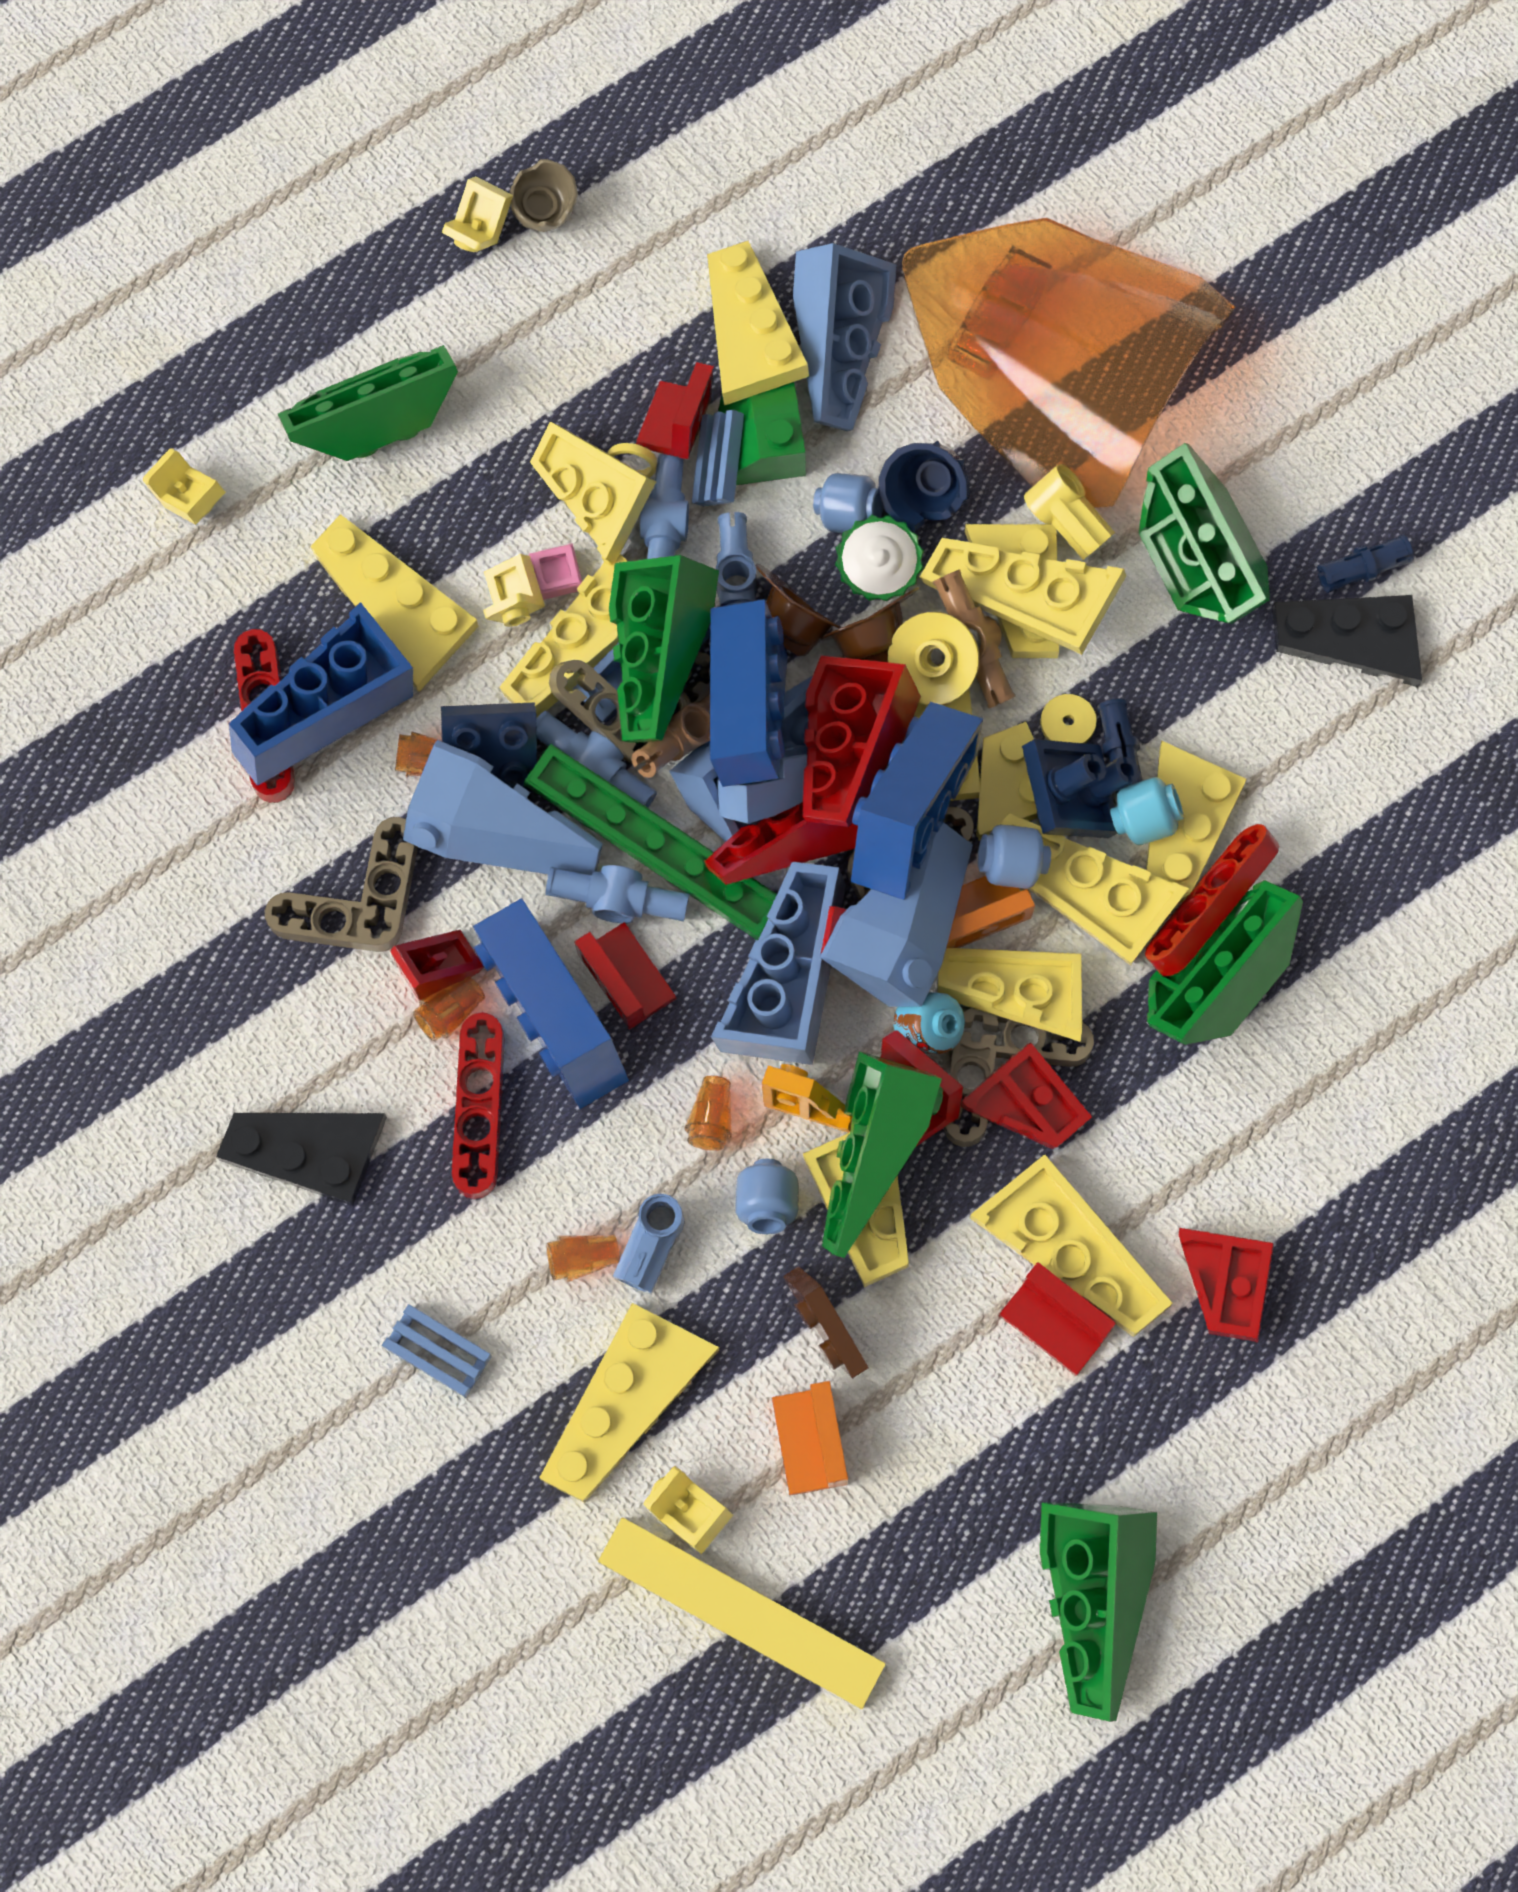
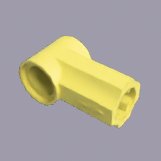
[1024,464,1115,560]

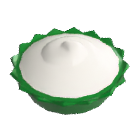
[835,514,924,601]

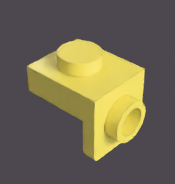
[442,176,513,252]
[143,448,226,525]
[483,554,545,627]
[644,1466,733,1554]

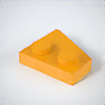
[762,1064,853,1133]

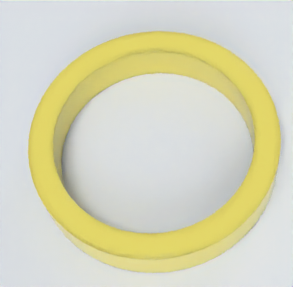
[608,443,657,478]

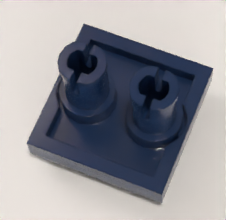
[441,702,537,792]
[1022,739,1138,838]

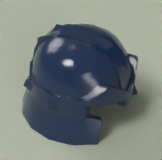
[879,441,970,532]

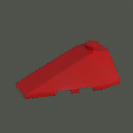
[803,656,921,827]
[704,794,870,885]

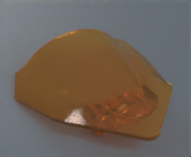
[902,218,1235,508]

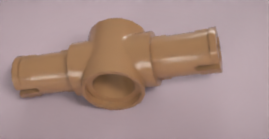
[933,569,1016,709]
[631,694,710,778]

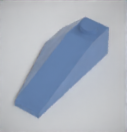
[793,243,896,431]

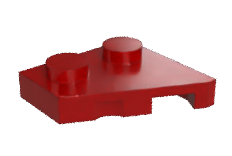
[960,1043,1092,1149]
[1178,1228,1274,1342]

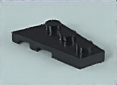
[216,1113,387,1206]

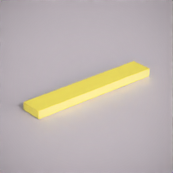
[598,1517,886,1710]

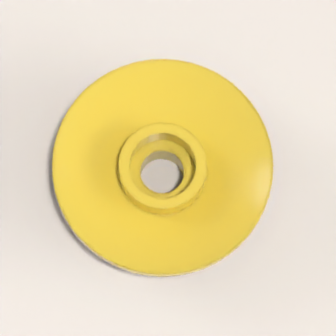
[888,612,979,705]

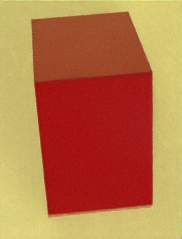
[390,929,484,1007]

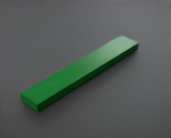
[524,744,777,940]

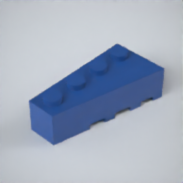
[710,599,788,787]
[229,602,413,786]
[851,701,983,900]
[473,898,629,1109]

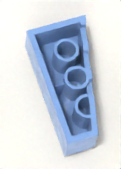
[711,862,846,1065]

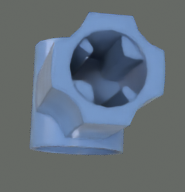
[613,1193,685,1294]

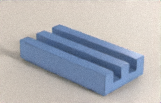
[692,410,744,507]
[382,1304,492,1398]

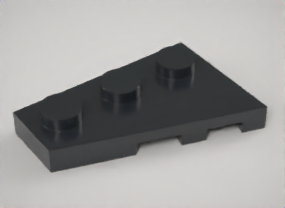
[1272,595,1422,687]

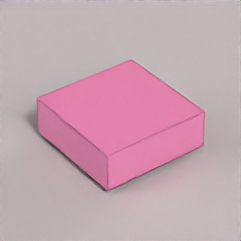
[529,543,582,600]

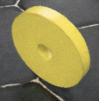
[1040,694,1096,744]

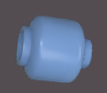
[813,473,884,533]
[978,824,1051,889]
[735,1158,799,1235]

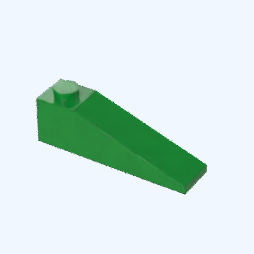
[718,382,806,485]
[609,555,719,743]
[822,1051,943,1258]
[1040,1502,1157,1722]

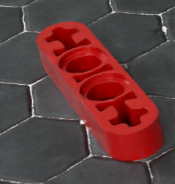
[234,629,295,803]
[1145,824,1280,976]
[452,1012,505,1199]

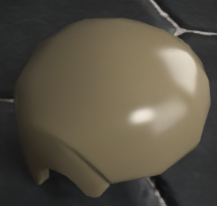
[510,159,578,232]

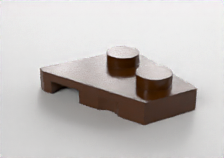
[783,1266,869,1379]

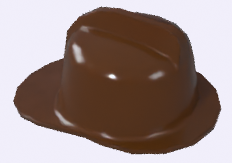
[755,564,842,657]
[821,587,920,662]

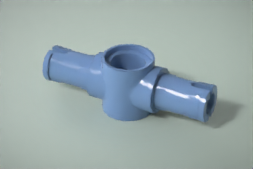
[640,454,689,559]
[716,512,757,607]
[536,710,657,808]
[545,865,689,924]

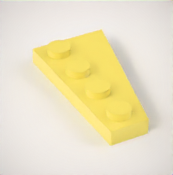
[707,240,809,406]
[310,514,479,692]
[920,538,1126,655]
[499,554,627,719]
[1001,813,1189,965]
[970,1155,1173,1337]
[539,1303,719,1503]

